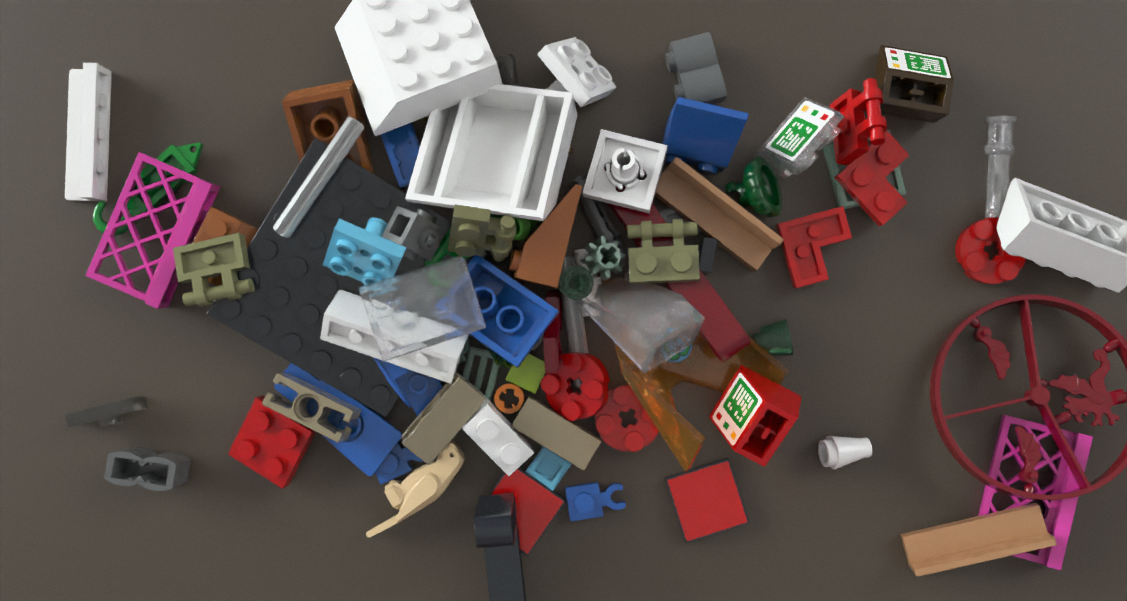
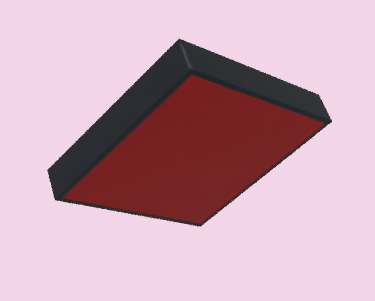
[664,457,750,543]
[473,467,566,556]

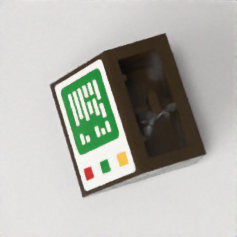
[875,45,954,123]

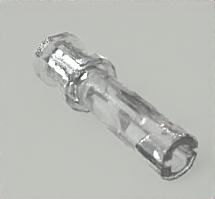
[983,115,1017,218]

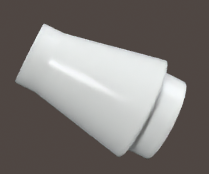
[818,436,872,469]

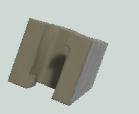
[401,371,486,465]
[262,373,362,443]
[511,395,602,471]

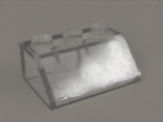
[359,255,486,362]

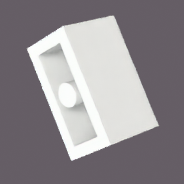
[462,395,534,476]

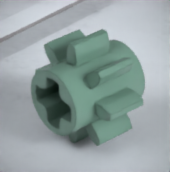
[580,236,626,281]

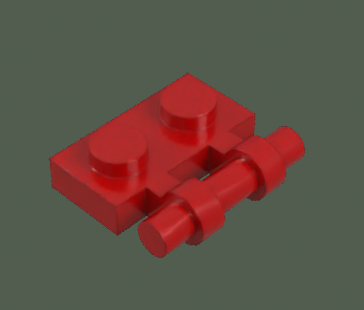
[829,78,887,166]

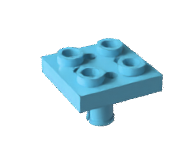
[323,217,406,292]

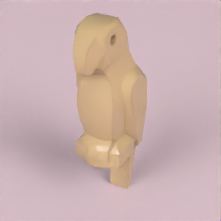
[366,441,466,538]

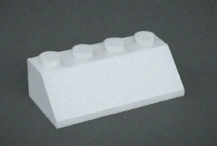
[996,178,1127,293]

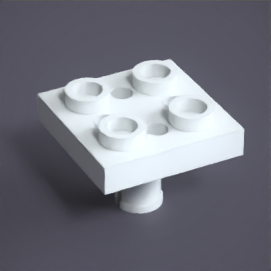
[537,37,617,107]
[582,129,667,214]

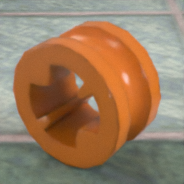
[494,383,525,414]

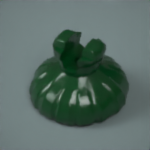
[725,156,783,218]

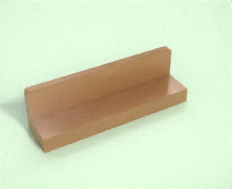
[655,157,784,272]
[900,503,1057,576]

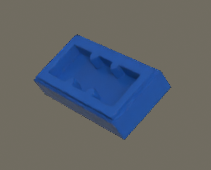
[380,122,421,190]

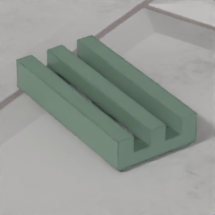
[463,346,502,402]

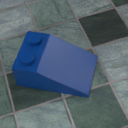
[662,97,749,175]
[435,255,559,368]

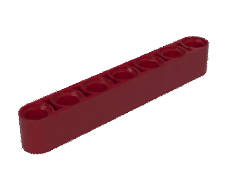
[604,165,751,363]

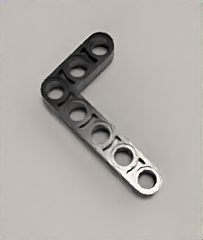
[474,492,526,601]

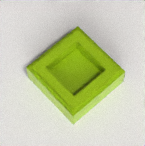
[505,354,546,394]

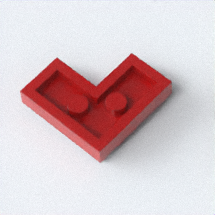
[834,131,910,227]
[776,206,852,289]

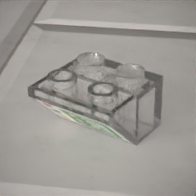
[755,97,845,179]

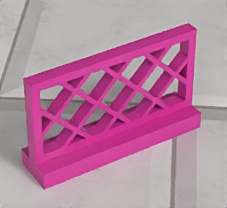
[85,152,221,309]
[978,415,1093,570]

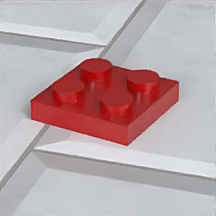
[228,395,316,489]

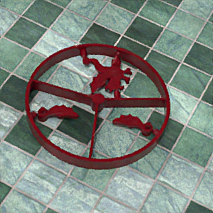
[930,294,1127,500]

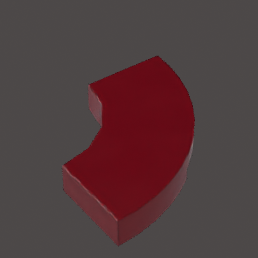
[543,290,563,372]

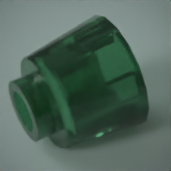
[754,319,793,357]

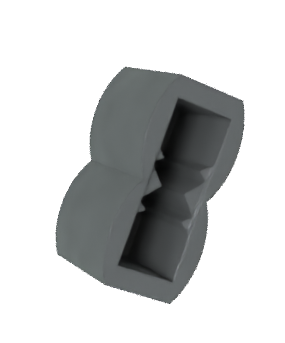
[665,32,727,105]
[104,447,191,491]

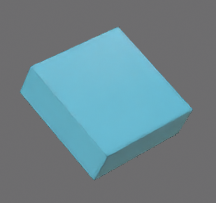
[525,446,572,491]

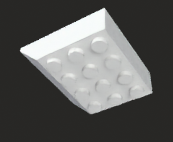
[335,0,503,136]
[405,84,578,221]

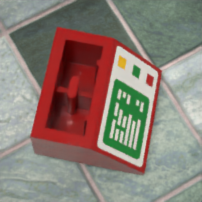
[709,364,802,467]

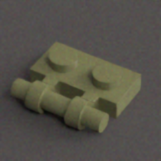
[448,204,516,262]
[627,219,700,285]
[173,233,255,307]

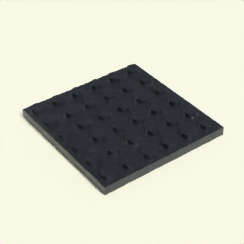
[207,138,487,417]

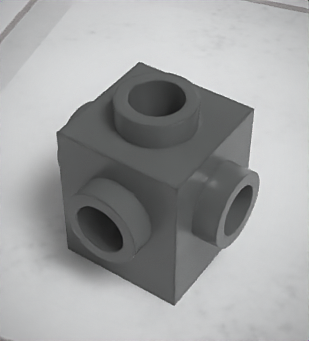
[381,206,446,262]

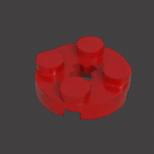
[955,217,1026,284]
[541,352,610,421]
[595,384,661,452]

